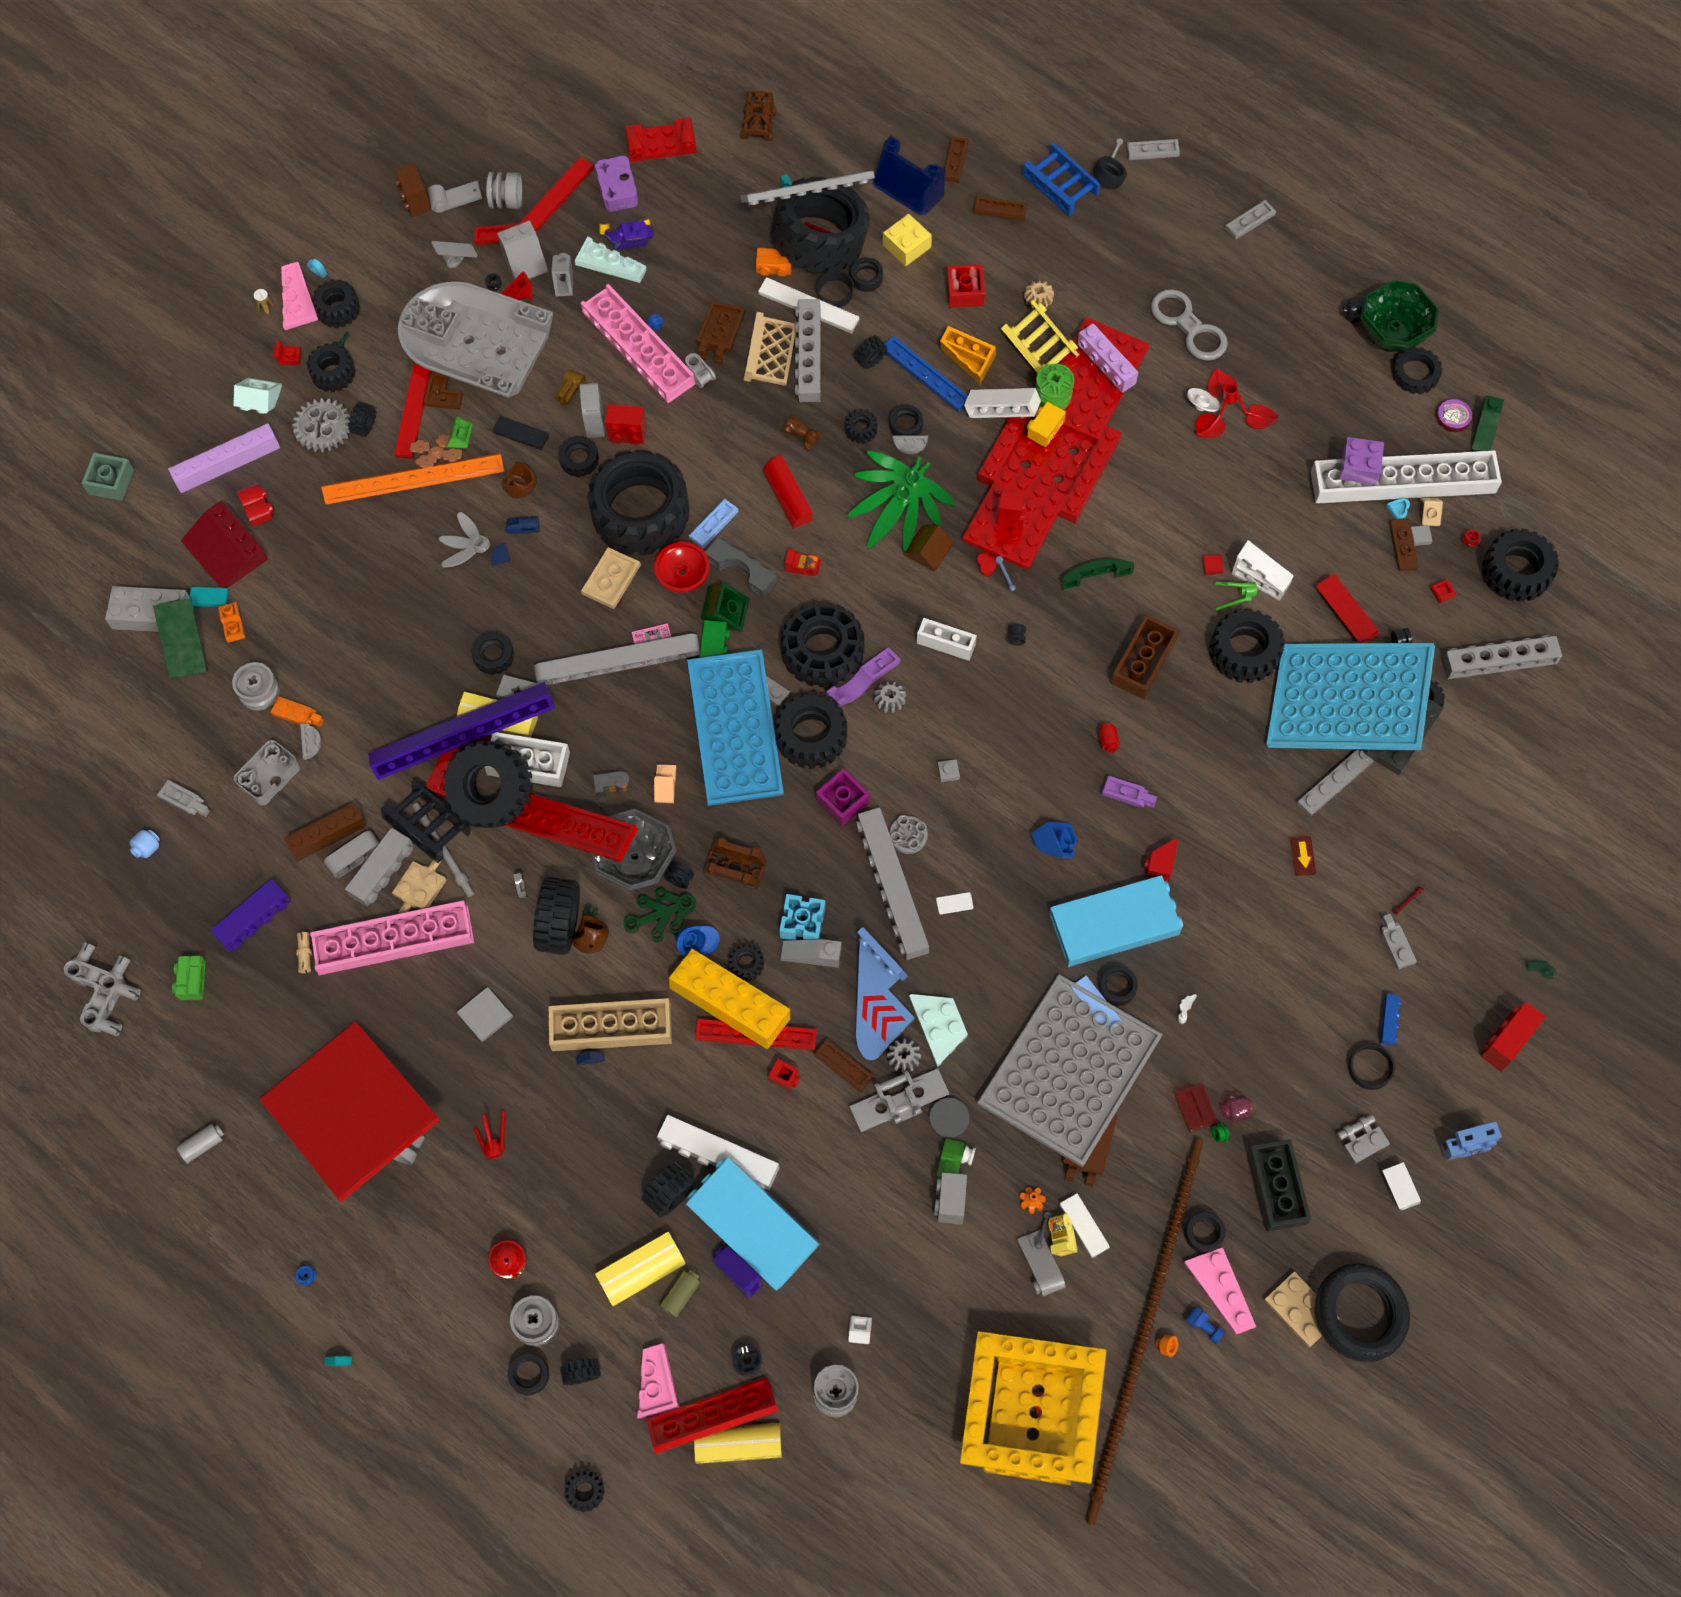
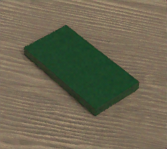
[153,598,208,679]

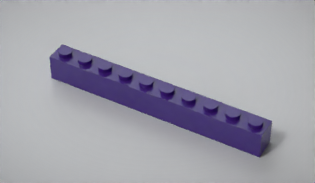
[368,682,555,780]

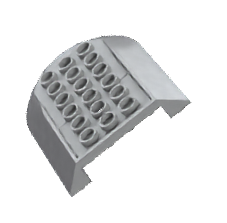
[398,282,553,398]

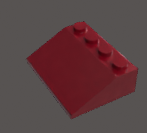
[181,501,268,588]

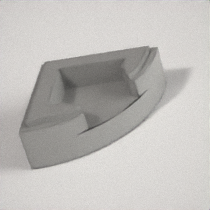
[513,873,527,899]

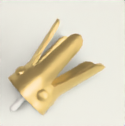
[254,289,275,314]

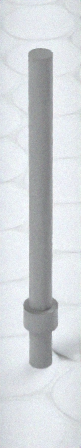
[412,802,474,897]

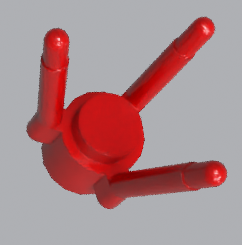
[473,1110,505,1159]

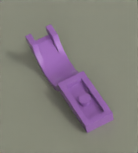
[826,647,901,706]

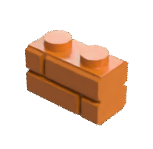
[756,248,792,277]

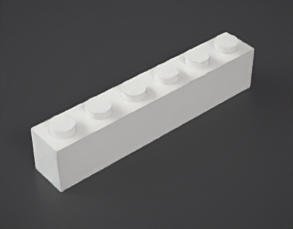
[657,1115,779,1190]

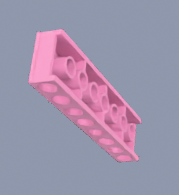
[581,284,695,403]
[310,901,474,975]

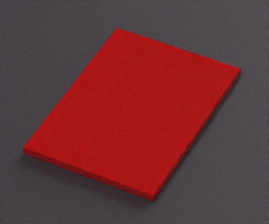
[259,1021,440,1202]

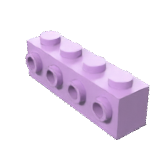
[1077,324,1138,393]

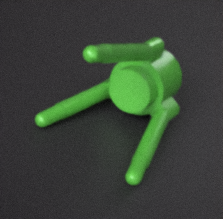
[1215,581,1257,611]

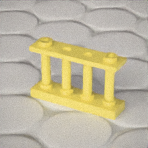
[1001,300,1080,373]

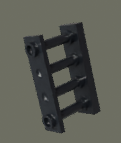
[381,780,470,863]

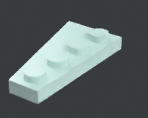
[575,237,646,283]

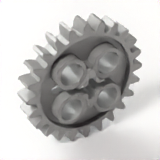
[292,398,351,452]

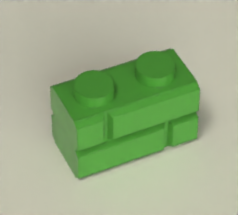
[172,956,206,1000]

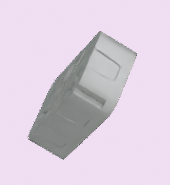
[580,383,605,438]
[234,740,300,806]

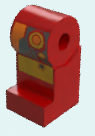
[785,548,821,576]

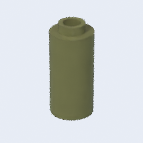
[660,1270,700,1318]

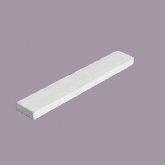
[758,277,860,334]

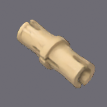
[296,932,312,973]

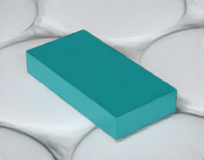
[190,587,230,607]

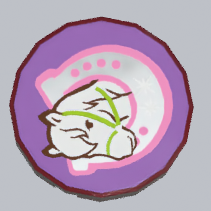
[1436,398,1473,432]

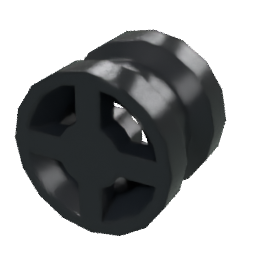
[1007,624,1026,646]
[1391,628,1412,643]

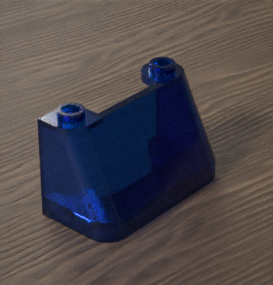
[873,135,945,215]

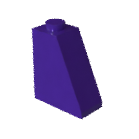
[713,1246,763,1300]

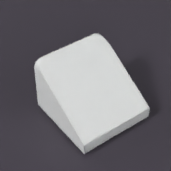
[849,1316,872,1344]

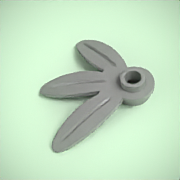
[438,512,490,567]

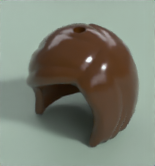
[501,462,537,499]
[572,915,609,954]

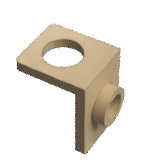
[1420,497,1443,526]

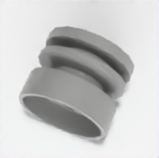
[486,171,522,210]
[813,1365,859,1417]

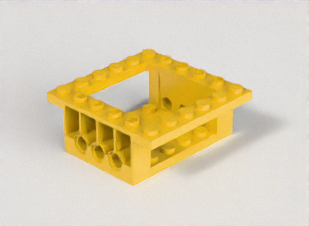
[960,1331,1106,1486]

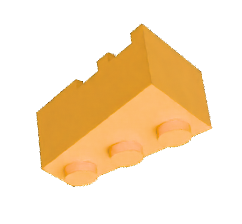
[940,326,996,385]

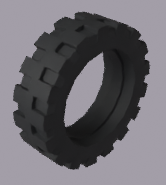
[1392,347,1442,394]

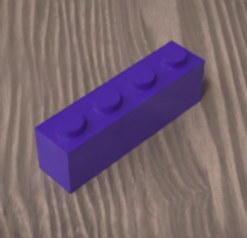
[210,879,290,953]

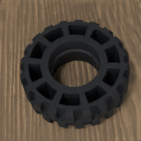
[780,602,864,687]
[443,741,533,828]

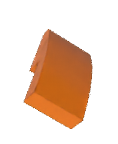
[218,602,246,643]

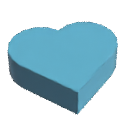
[307,259,327,278]
[1386,498,1410,520]

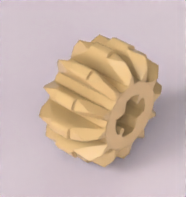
[1024,280,1054,309]

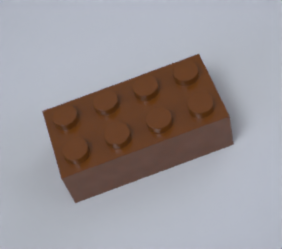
[1111,615,1180,700]

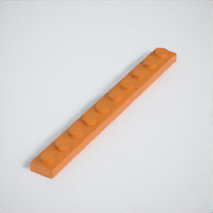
[321,453,504,504]

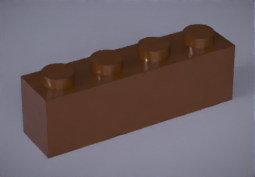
[284,803,367,862]

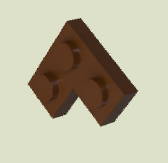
[424,372,463,410]

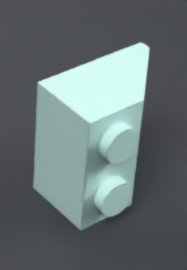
[234,378,282,413]

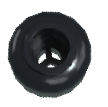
[1343,297,1364,321]

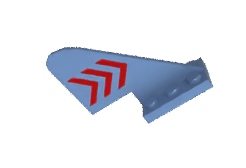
[856,927,915,1061]

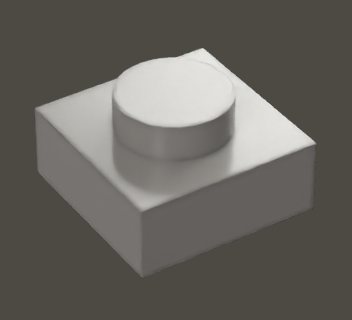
[938,759,960,782]

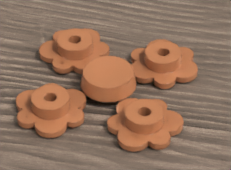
[410,435,463,468]

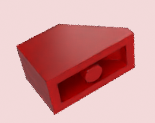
[1144,839,1178,882]

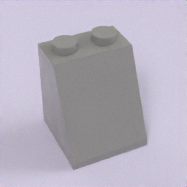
[497,221,548,279]

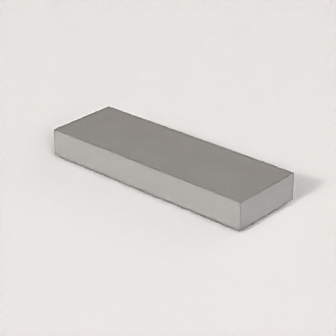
[1127,139,1180,160]
[1225,200,1276,240]

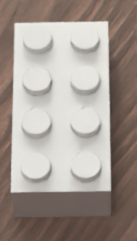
[484,732,570,787]

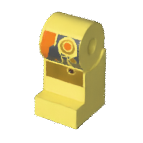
[1049,1214,1078,1256]

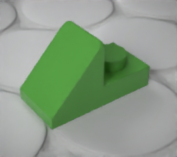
[936,1138,966,1179]

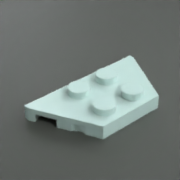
[909,994,968,1067]

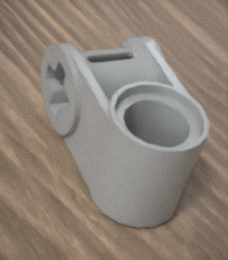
[685,353,716,389]

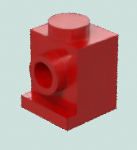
[768,1059,801,1091]

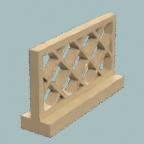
[744,312,796,386]

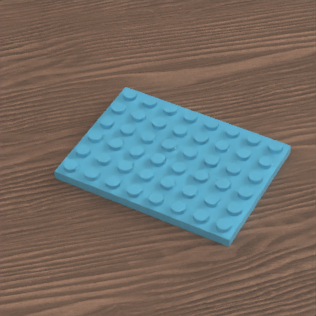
[1267,643,1435,750]

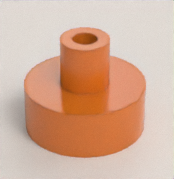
[1156,1334,1178,1357]

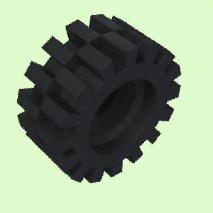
[854,335,888,369]
[348,402,376,437]
[845,409,877,444]
[728,943,764,981]
[560,1358,601,1386]
[564,1470,605,1512]

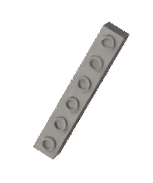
[795,299,821,402]
[1442,635,1562,679]

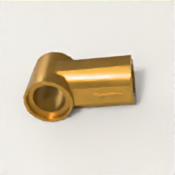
[554,369,586,406]

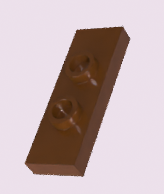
[974,196,1027,221]
[1389,519,1418,571]
[814,1039,873,1093]

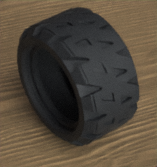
[771,177,870,273]
[587,450,690,556]

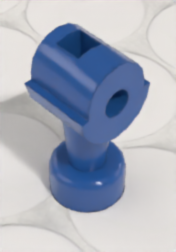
[1185,1306,1226,1345]

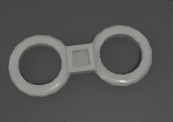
[1151,289,1228,360]

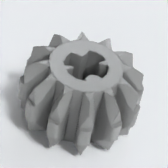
[874,681,906,713]
[887,1038,921,1073]

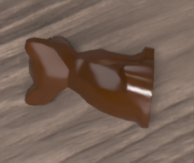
[781,414,821,451]

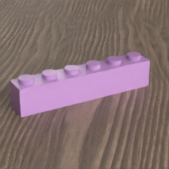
[168,423,280,493]

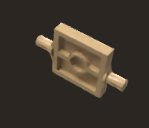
[392,860,447,914]

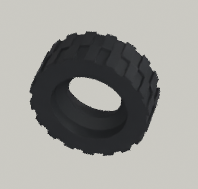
[558,436,599,477]
[471,632,514,675]

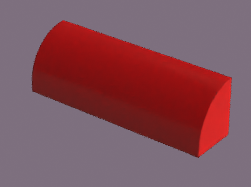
[763,454,813,529]
[1316,573,1379,643]

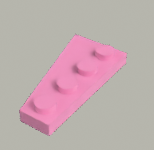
[281,262,318,330]
[1184,1247,1256,1335]

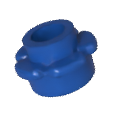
[647,314,663,330]
[296,1265,316,1286]

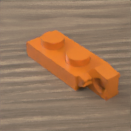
[270,696,324,727]

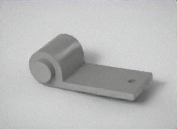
[427,180,483,213]
[1017,1230,1066,1297]

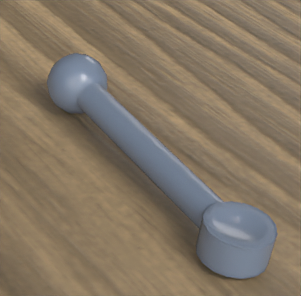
[995,556,1016,591]

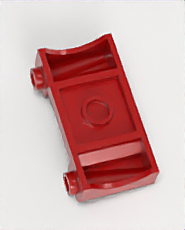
[625,117,697,162]

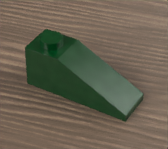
[1471,395,1504,452]

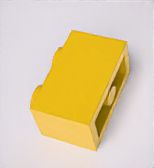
[1027,402,1066,447]

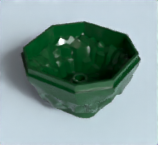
[1361,280,1439,352]

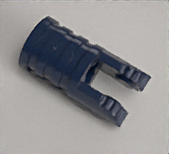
[505,516,540,534]

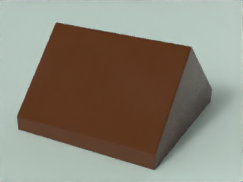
[904,525,954,572]

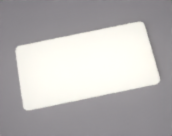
[936,892,974,914]

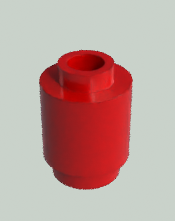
[1098,723,1121,753]

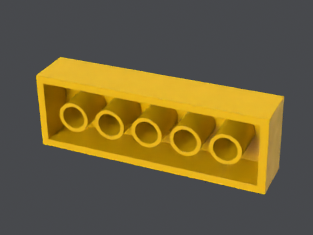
[669,949,790,1050]

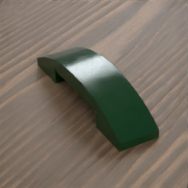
[1061,559,1135,590]

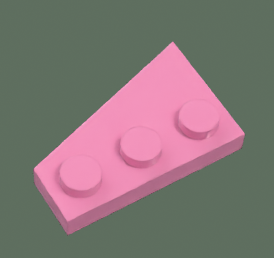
[637,1344,679,1419]

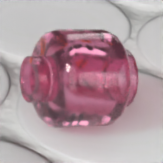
[1221,1095,1253,1123]

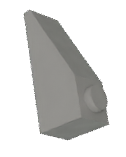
[780,939,842,968]

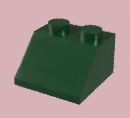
[701,582,750,632]

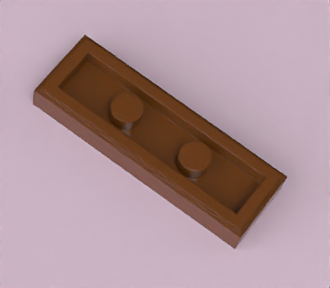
[942,136,969,183]

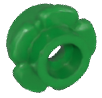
[1212,1123,1230,1142]

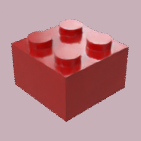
[947,264,985,308]
[605,404,647,445]

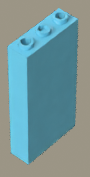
[1049,875,1183,967]
[686,1158,821,1291]

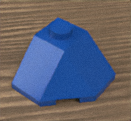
[1031,822,1078,858]

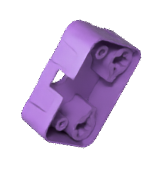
[595,156,638,212]

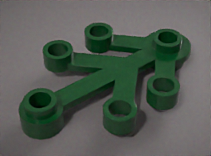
[623,888,696,943]

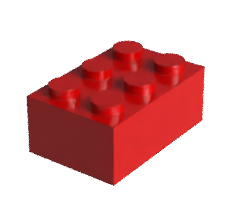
[1481,1002,1546,1072]

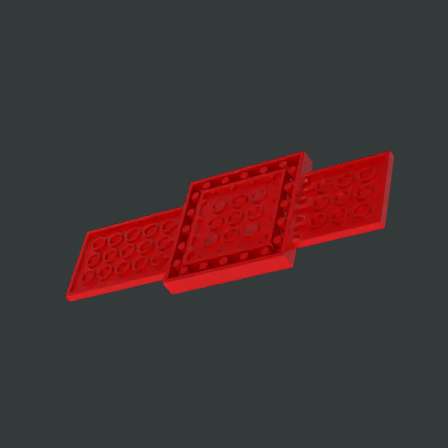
[962,317,1150,570]

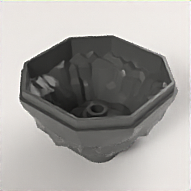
[591,809,677,891]

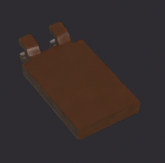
[696,300,745,364]
[1063,1115,1117,1188]

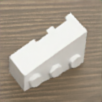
[1232,541,1294,601]

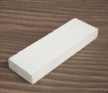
[1059,1194,1110,1258]

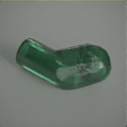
[1526,961,1556,979]

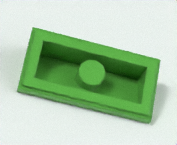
[446,417,473,448]

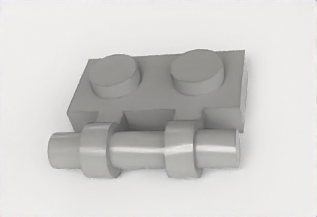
[1337,1114,1390,1165]

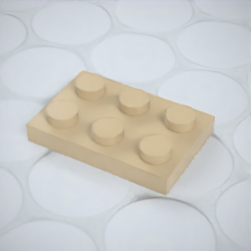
[581,547,641,609]
[1264,1271,1340,1348]

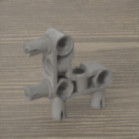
[64,942,141,1037]

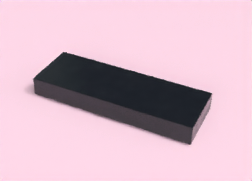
[493,416,549,451]

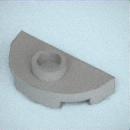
[892,436,928,455]
[300,723,322,760]

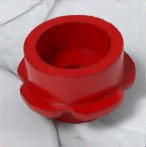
[1462,530,1481,547]

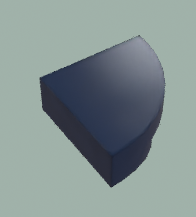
[491,543,510,566]
[576,1051,605,1065]

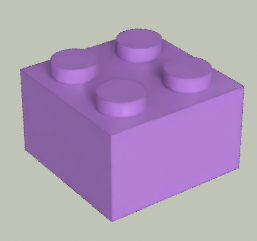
[1340,437,1384,485]

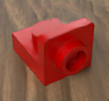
[273,341,302,365]

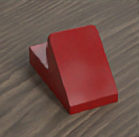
[501,271,533,301]

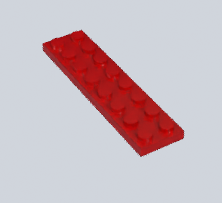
[505,793,639,863]

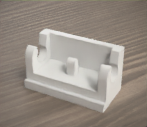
[1382,1162,1421,1210]

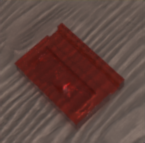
[1175,1084,1218,1132]

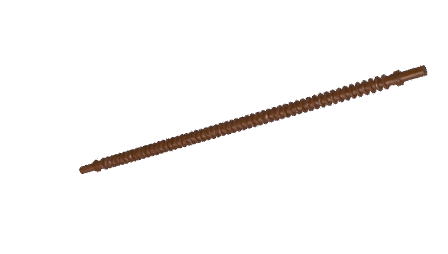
[1086,1138,1203,1526]

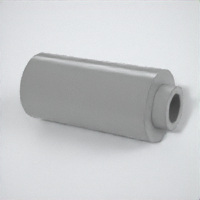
[176,1124,224,1164]

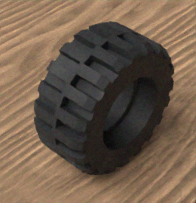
[1482,528,1559,602]
[1210,608,1285,683]
[775,693,847,769]
[533,877,580,955]

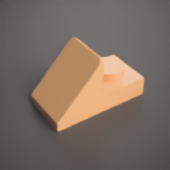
[654,765,677,803]

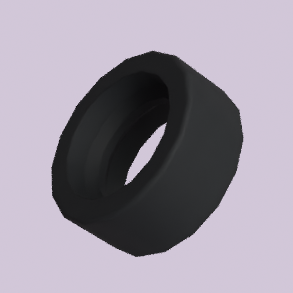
[1093,156,1127,189]
[850,257,883,292]
[889,404,923,436]
[1099,966,1138,1006]
[1185,1212,1226,1253]
[508,1353,549,1396]

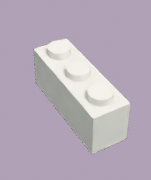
[917,618,977,661]

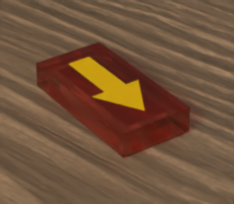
[1291,836,1316,876]

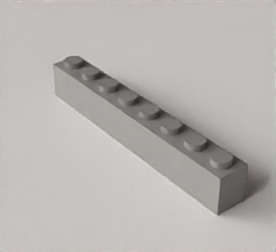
[855,807,929,960]

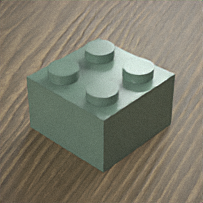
[81,453,134,501]

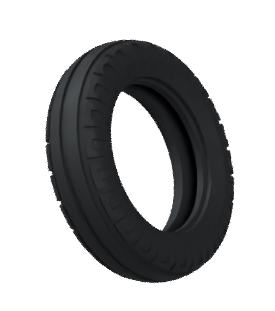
[1315,1263,1410,1362]

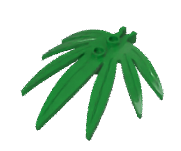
[848,450,956,552]

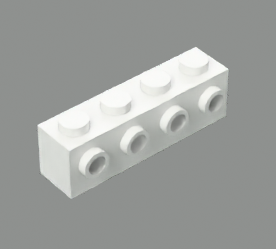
[964,388,1041,418]

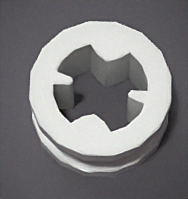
[961,1145,976,1166]

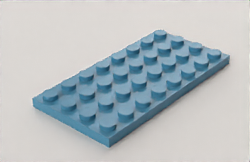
[687,650,784,806]

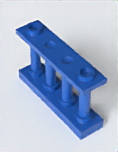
[1022,142,1100,217]

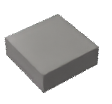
[1411,525,1433,546]

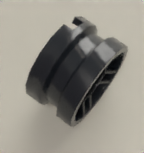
[663,862,694,889]
[732,1344,762,1376]

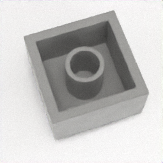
[934,1173,967,1224]

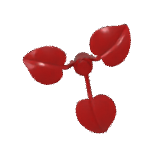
[1195,368,1279,438]

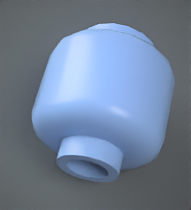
[130,830,160,858]

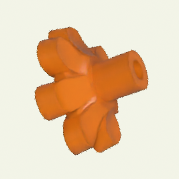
[1019,1187,1046,1214]

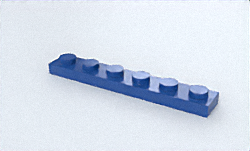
[885,336,968,413]

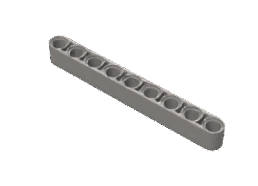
[534,634,700,685]

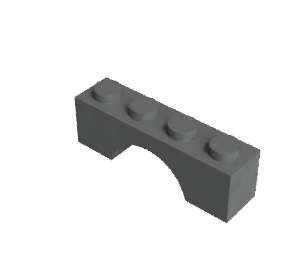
[705,537,777,600]

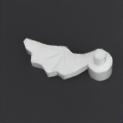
[1178,994,1197,1024]

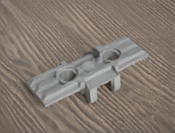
[850,1069,950,1132]

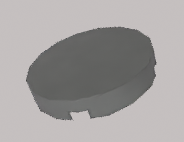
[929,1098,970,1138]

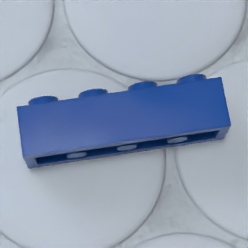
[1380,993,1401,1046]

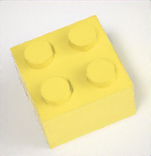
[883,214,932,267]

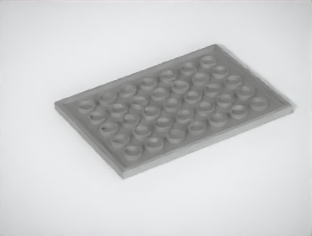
[977,974,1163,1168]

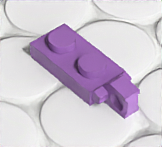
[1102,776,1157,808]

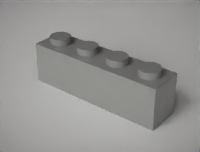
[345,828,413,907]

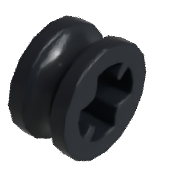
[485,273,502,291]

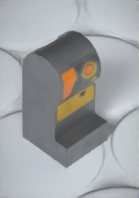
[593,771,630,799]

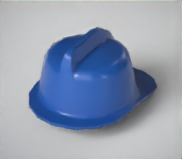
[674,926,720,957]

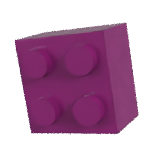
[816,768,870,827]

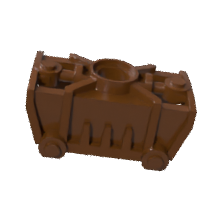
[740,91,777,141]
[703,838,766,889]

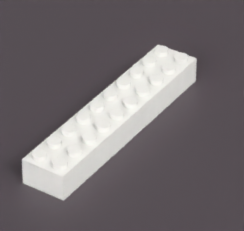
[1311,451,1502,503]

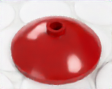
[654,542,710,593]

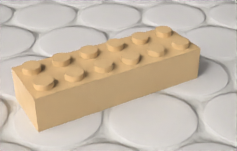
[549,998,672,1051]

